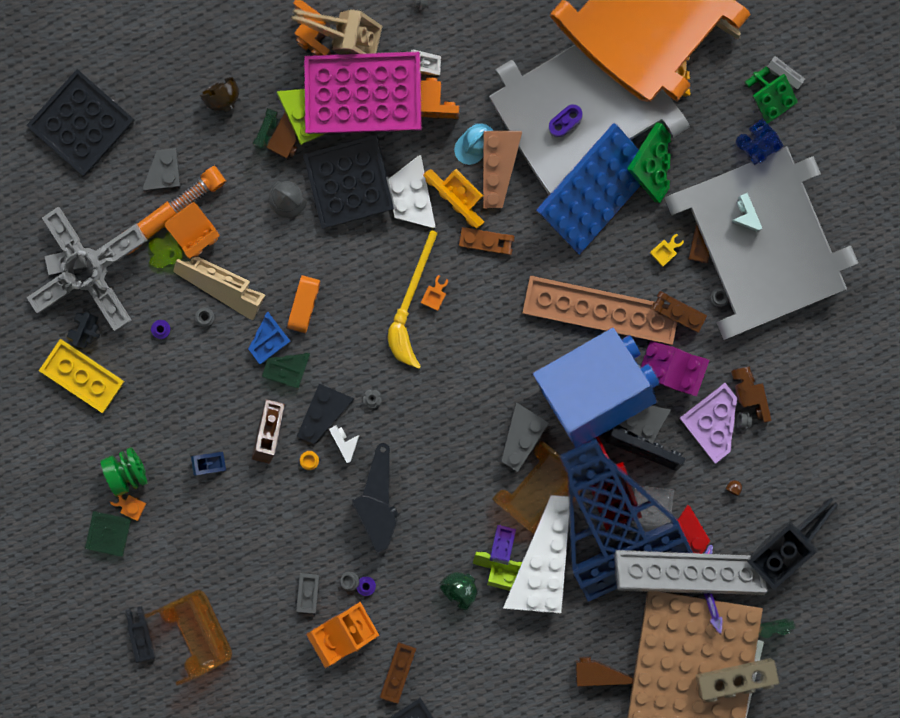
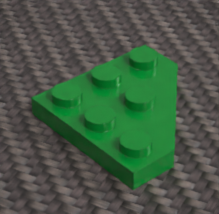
[627,122,671,203]

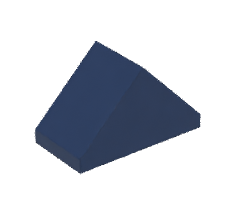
[191,452,226,476]

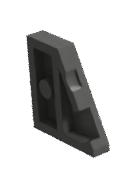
[143,148,181,191]

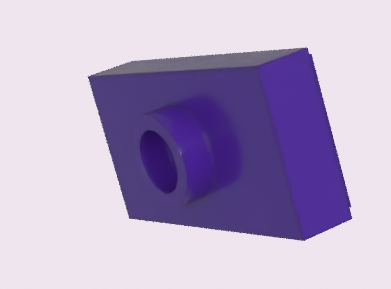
[489,525,516,565]

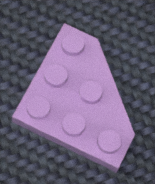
[679,383,737,464]

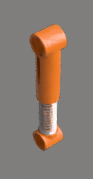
[127,166,227,255]

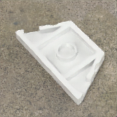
[388,155,436,228]

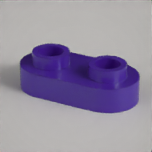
[549,104,583,137]

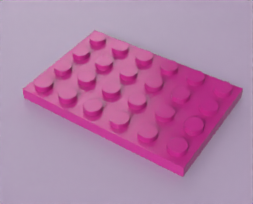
[304,52,422,134]

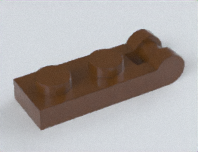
[651,291,707,333]

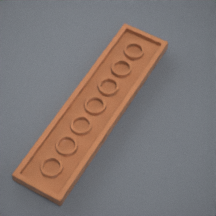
[522,276,677,345]

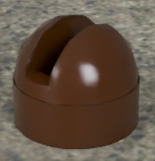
[725,480,742,496]

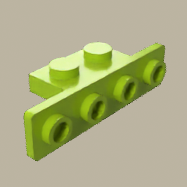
[473,552,522,591]

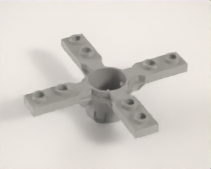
[27,207,147,331]

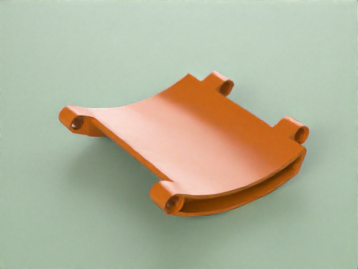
[550,0,750,102]

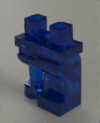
[736,119,783,165]

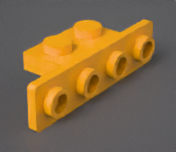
[423,169,484,228]

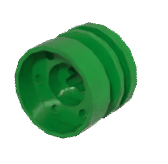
[101,447,147,497]

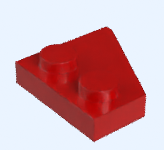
[677,505,710,554]

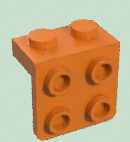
[165,202,220,259]

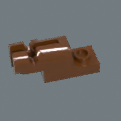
[731,366,772,422]

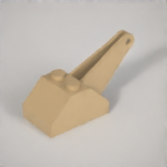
[292,9,382,55]

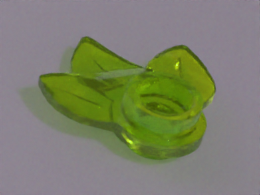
[149,232,182,268]

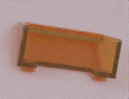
[492,440,582,534]

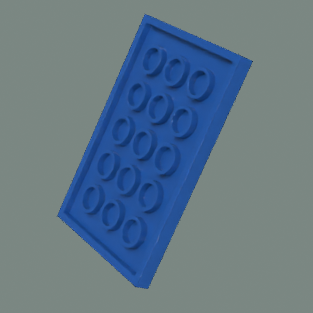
[537,123,641,255]

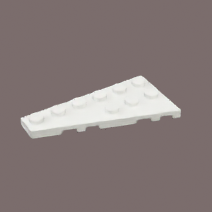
[503,495,569,613]

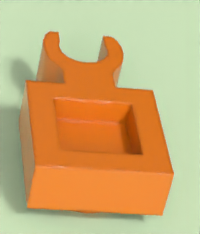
[421,275,448,311]
[110,495,147,521]

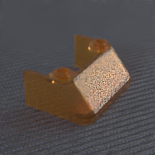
[145,590,232,685]

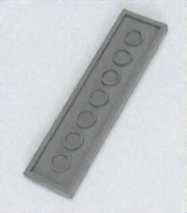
[614,551,767,595]

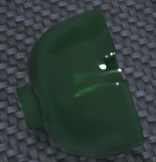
[439,572,478,610]

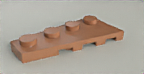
[483,131,522,208]

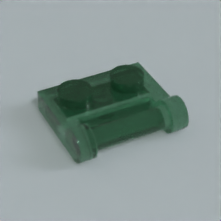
[252,108,278,150]
[759,618,795,638]

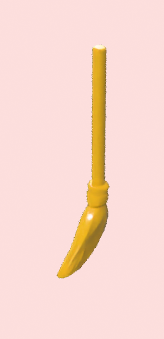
[387,231,437,369]

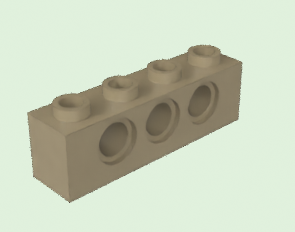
[695,658,779,702]

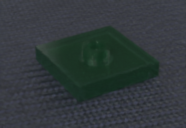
[85,511,132,557]

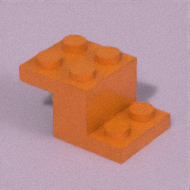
[293,0,331,56]
[421,78,459,119]
[306,602,379,668]

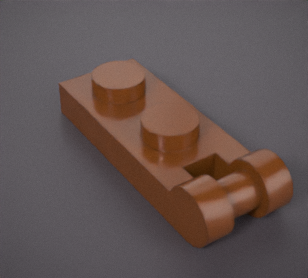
[459,227,515,255]

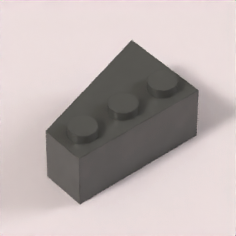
[501,402,549,472]
[618,406,671,443]

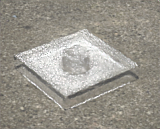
[631,486,674,526]

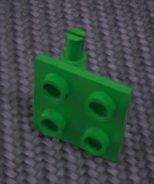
[744,66,798,124]

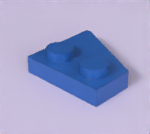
[248,312,291,365]

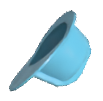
[454,124,493,165]

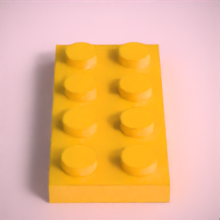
[39,339,125,413]

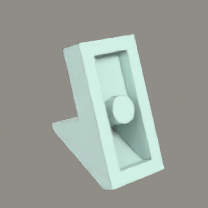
[732,193,762,232]

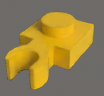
[650,234,684,267]

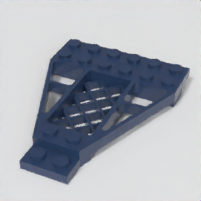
[560,439,693,602]

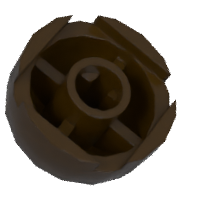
[200,77,239,112]

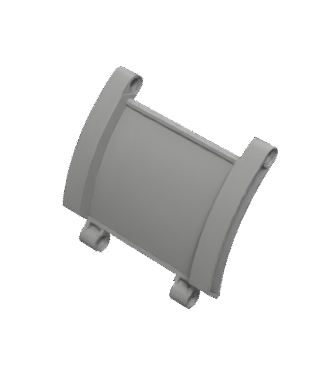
[489,45,690,195]
[665,147,858,340]

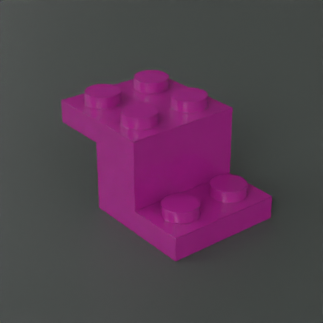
[640,341,710,397]

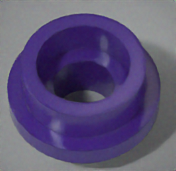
[151,320,171,339]
[357,576,376,596]

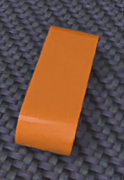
[287,275,321,334]

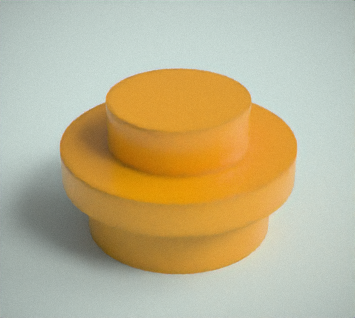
[300,451,319,470]

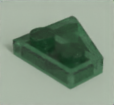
[262,353,310,389]

